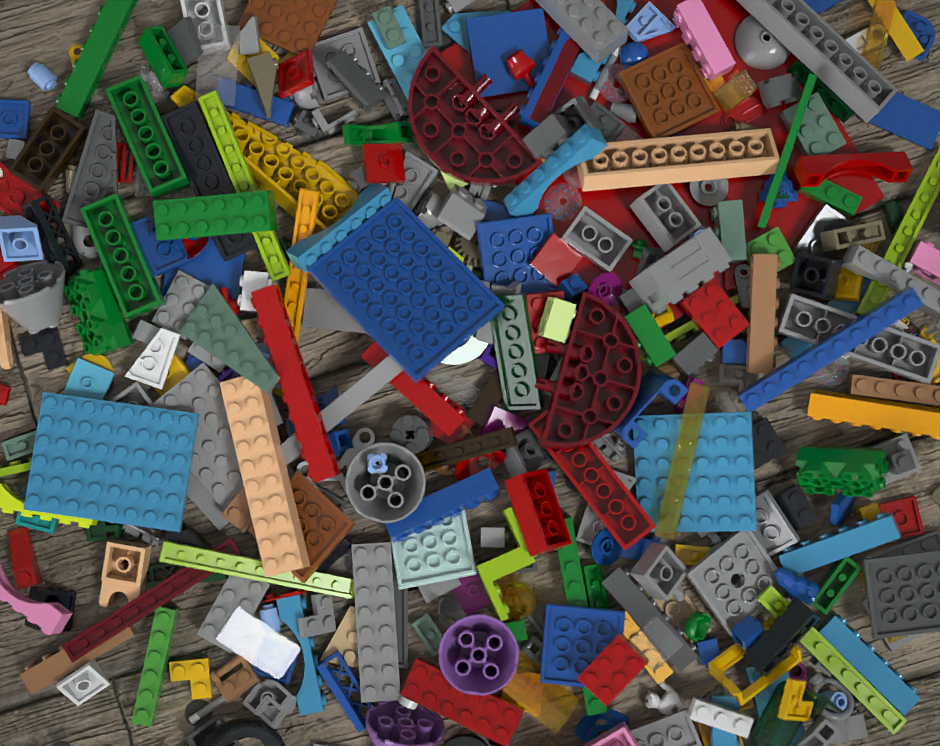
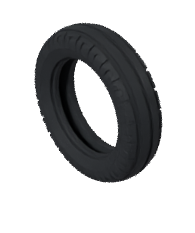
[204,718,285,746]

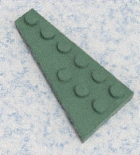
[179,283,281,394]

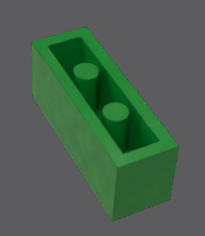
[138,25,189,88]
[797,180,863,218]
[623,304,677,367]
[811,557,862,615]

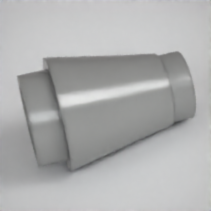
[610,102,638,124]

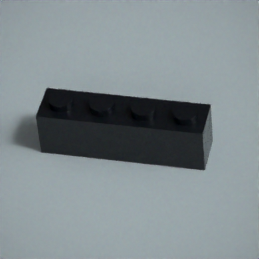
[743,598,821,677]

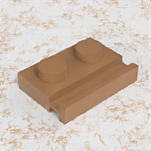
[221,486,252,533]

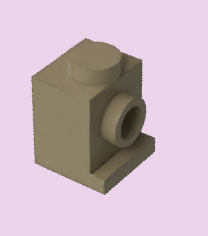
[432,227,453,247]

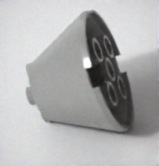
[0,260,65,334]
[345,443,426,523]

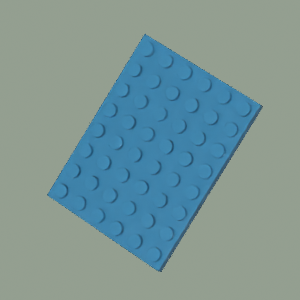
[24,392,199,532]

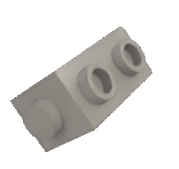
[311,108,358,135]

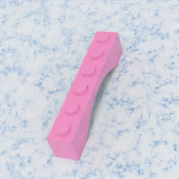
[0,562,72,635]

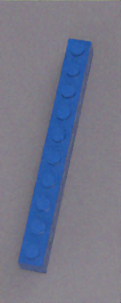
[737,286,924,413]

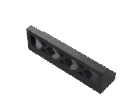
[22,194,83,273]

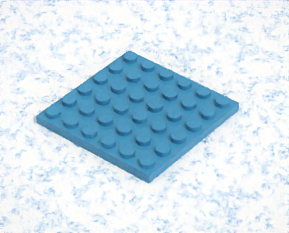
[633,411,757,532]

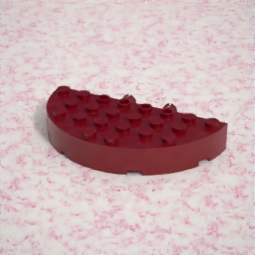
[408,45,543,186]
[534,291,642,449]

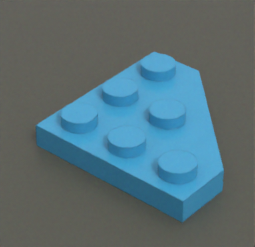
[441,10,511,56]

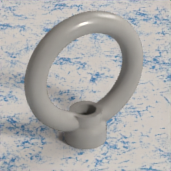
[808,673,854,721]

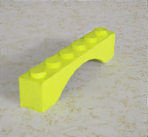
[0,483,97,528]

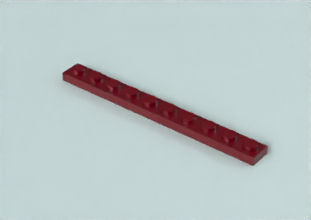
[62,538,243,662]

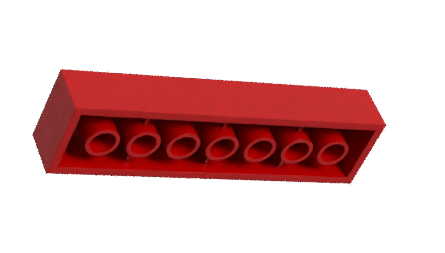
[528,409,657,551]

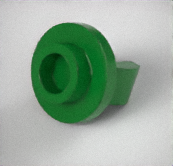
[630,239,650,259]

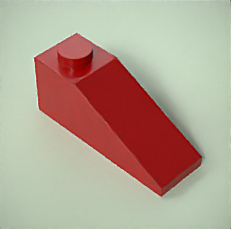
[8,527,43,590]

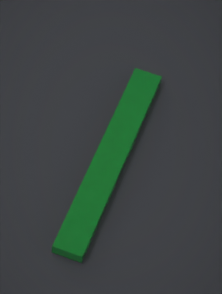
[757,73,817,229]

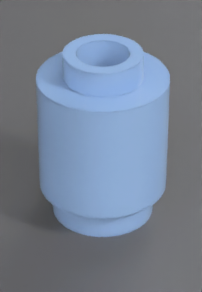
[27,62,57,91]
[259,603,282,633]
[819,689,847,712]

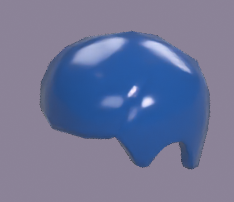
[619,41,649,69]

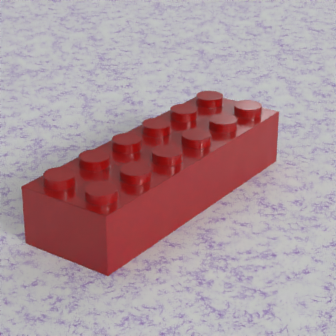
[361,341,466,437]
[400,657,526,746]

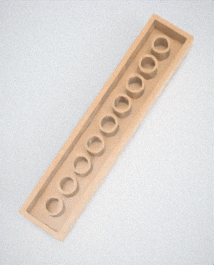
[576,128,780,192]
[220,376,310,577]

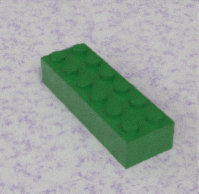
[105,74,190,200]
[153,190,278,241]
[80,193,166,320]

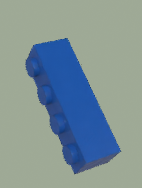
[216,77,296,128]

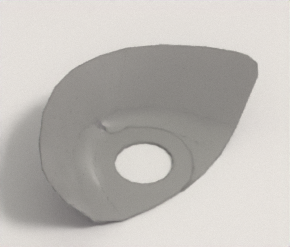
[70,224,101,262]
[439,597,478,627]

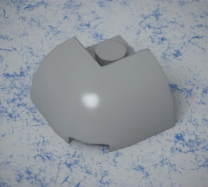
[243,680,297,729]

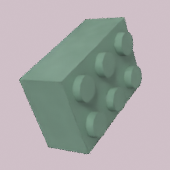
[779,92,846,156]
[710,200,747,264]

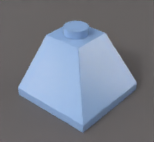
[0,215,44,262]

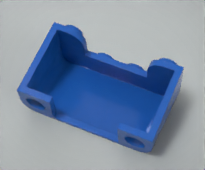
[612,368,688,449]

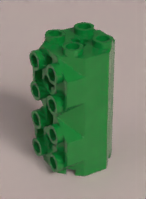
[64,266,134,356]
[796,445,890,498]

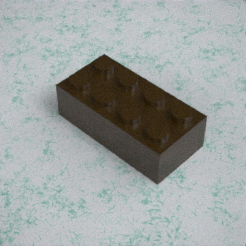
[8,106,89,196]

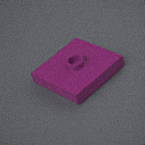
[480,405,529,453]
[451,563,500,616]

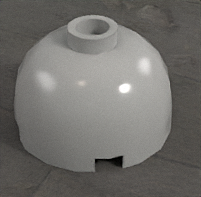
[290,70,323,109]
[413,191,443,230]

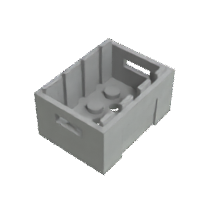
[629,227,732,315]

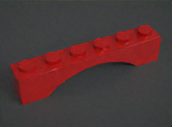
[793,151,913,187]

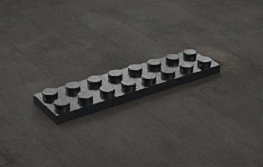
[161,101,258,262]

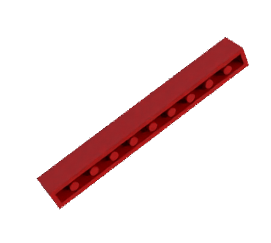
[251,285,341,483]

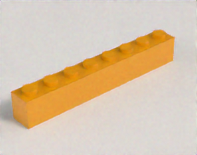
[807,388,940,439]

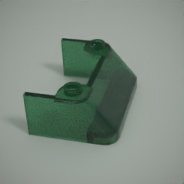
[747,681,843,746]

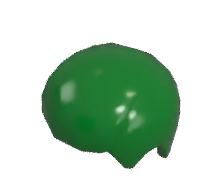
[684,611,711,642]

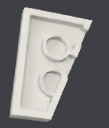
[124,327,181,389]

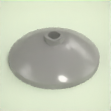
[735,15,791,70]

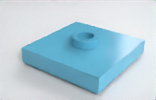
[62,358,115,400]

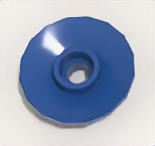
[591,528,621,566]

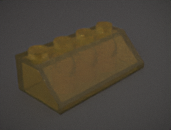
[501,649,579,734]

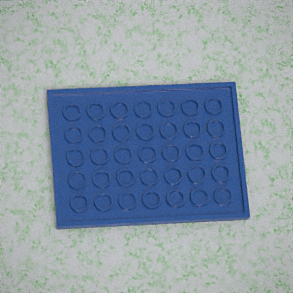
[308,197,505,383]

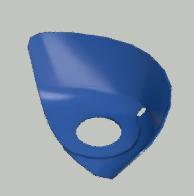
[574,709,629,742]

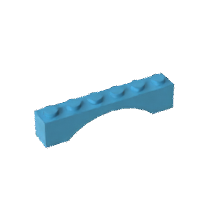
[569,0,637,86]
[503,124,608,217]
[286,183,393,273]
[276,594,327,716]

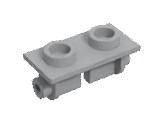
[381,78,409,121]
[593,431,627,462]
[122,524,166,546]

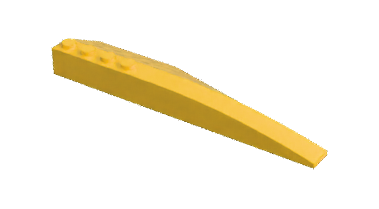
[170,85,360,234]

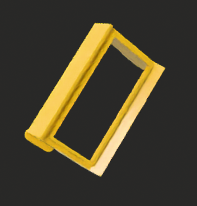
[708,617,802,706]

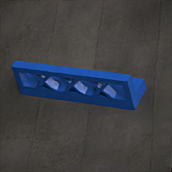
[317,650,375,733]

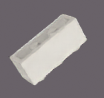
[687,696,754,738]

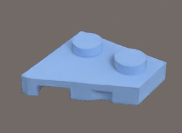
[626,1,676,42]

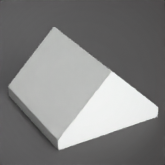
[55,659,110,706]

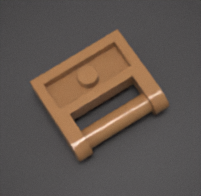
[210,650,260,703]

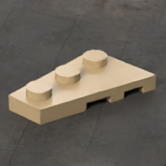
[320,606,359,668]

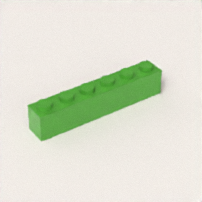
[131,605,180,727]

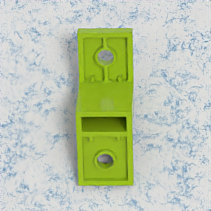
[476,507,537,621]

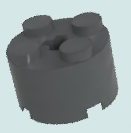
[758,72,802,109]
[390,414,434,454]

